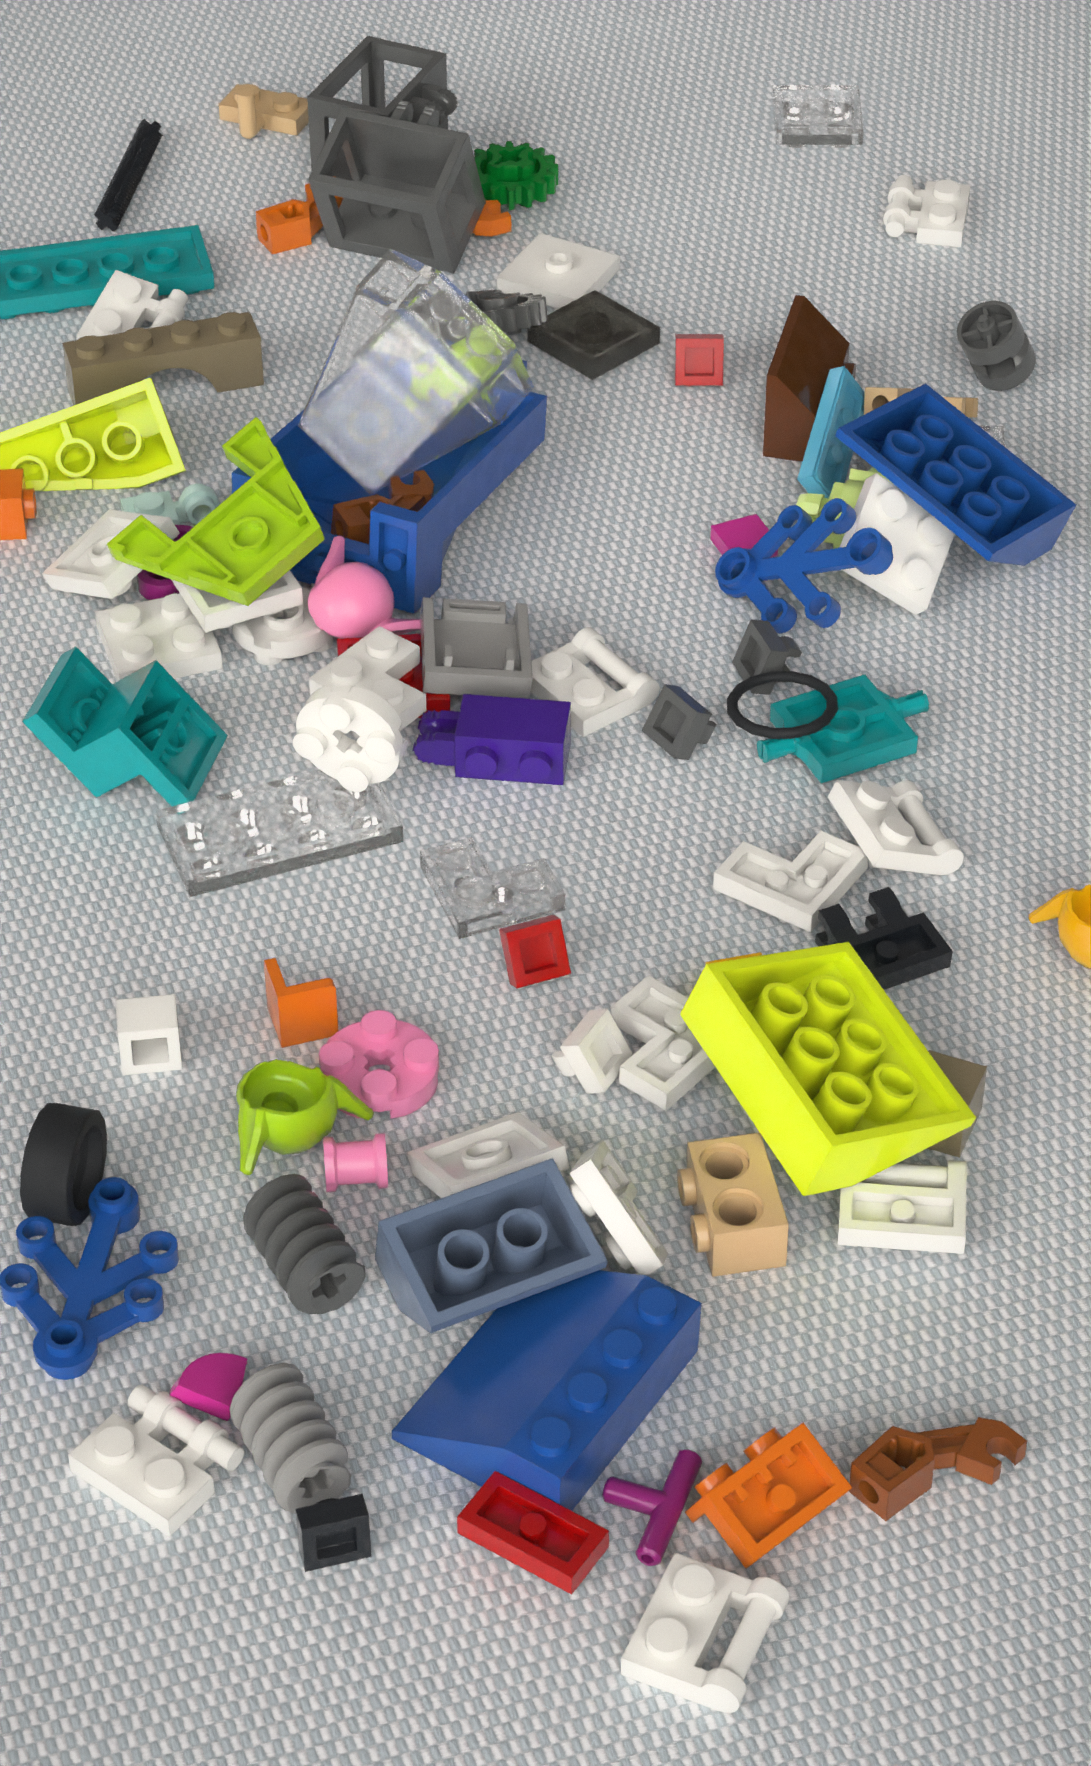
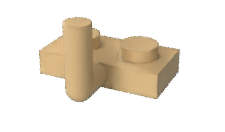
[219,84,309,139]

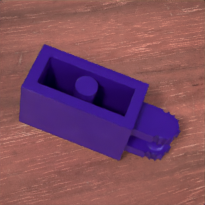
[412,694,571,785]

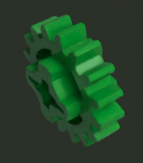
[474,141,558,210]

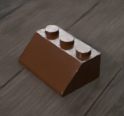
[763,295,856,462]

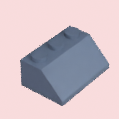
[375,1158,608,1333]

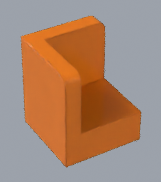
[264,958,339,1048]

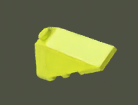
[0,378,186,491]

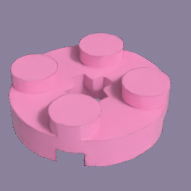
[319,1010,440,1119]

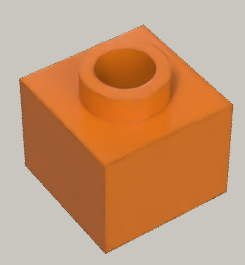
[0,469,37,540]

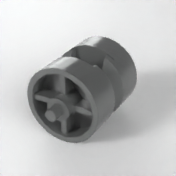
[957,301,1036,391]

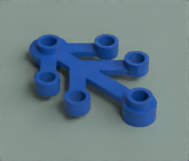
[715,498,893,634]
[0,1177,179,1380]

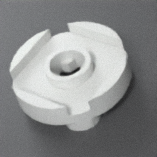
[232,583,334,665]
[293,685,407,792]

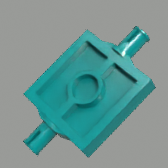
[757,674,929,784]

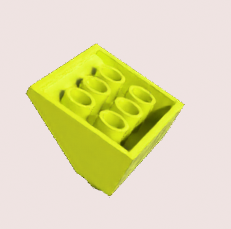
[680,942,976,1196]

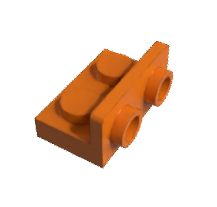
[685,1423,852,1569]

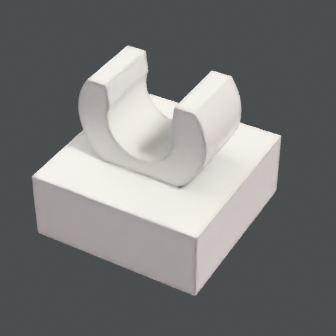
[551,1008,633,1094]

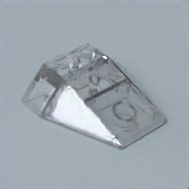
[298,249,534,495]

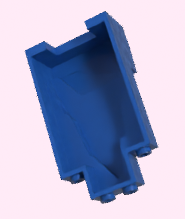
[232,340,547,614]

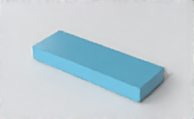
[797,366,865,498]

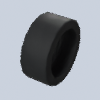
[20,1103,107,1226]

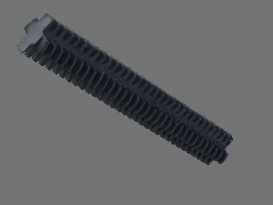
[94,119,163,232]

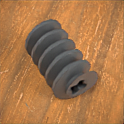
[243,1174,365,1314]

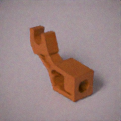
[331,470,434,544]
[849,1417,1027,1521]

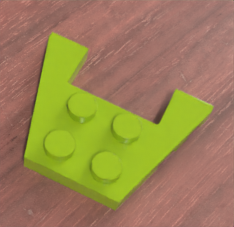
[106,417,325,606]

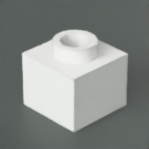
[115,994,182,1075]

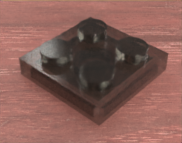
[527,290,660,380]

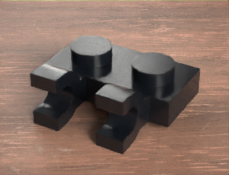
[815,887,953,990]

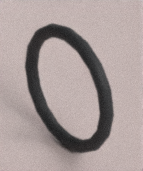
[727,671,838,739]

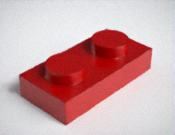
[457,1471,609,1595]

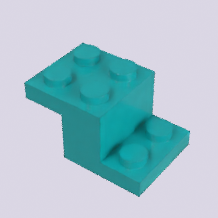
[22,646,228,812]

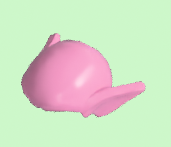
[307,536,421,639]

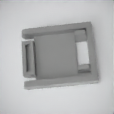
[420,597,533,699]

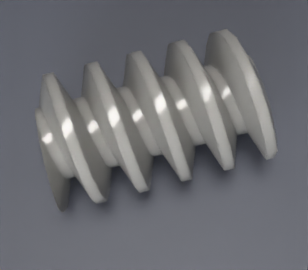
[230,1363,351,1514]

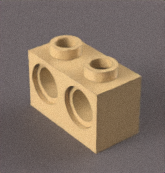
[677,1132,789,1277]

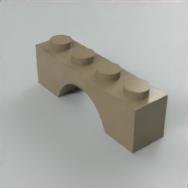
[62,312,264,406]

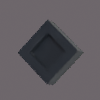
[295,1494,371,1572]

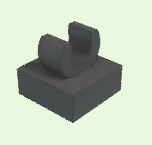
[732,619,802,695]
[642,684,717,760]

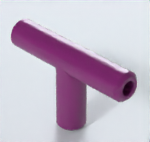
[602,1449,702,1566]

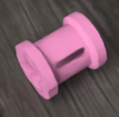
[323,1133,388,1192]

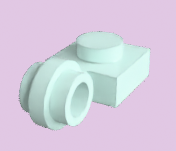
[120,484,219,525]

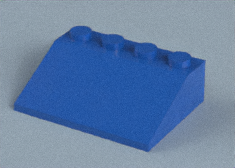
[835,383,1077,566]
[392,1270,702,1511]

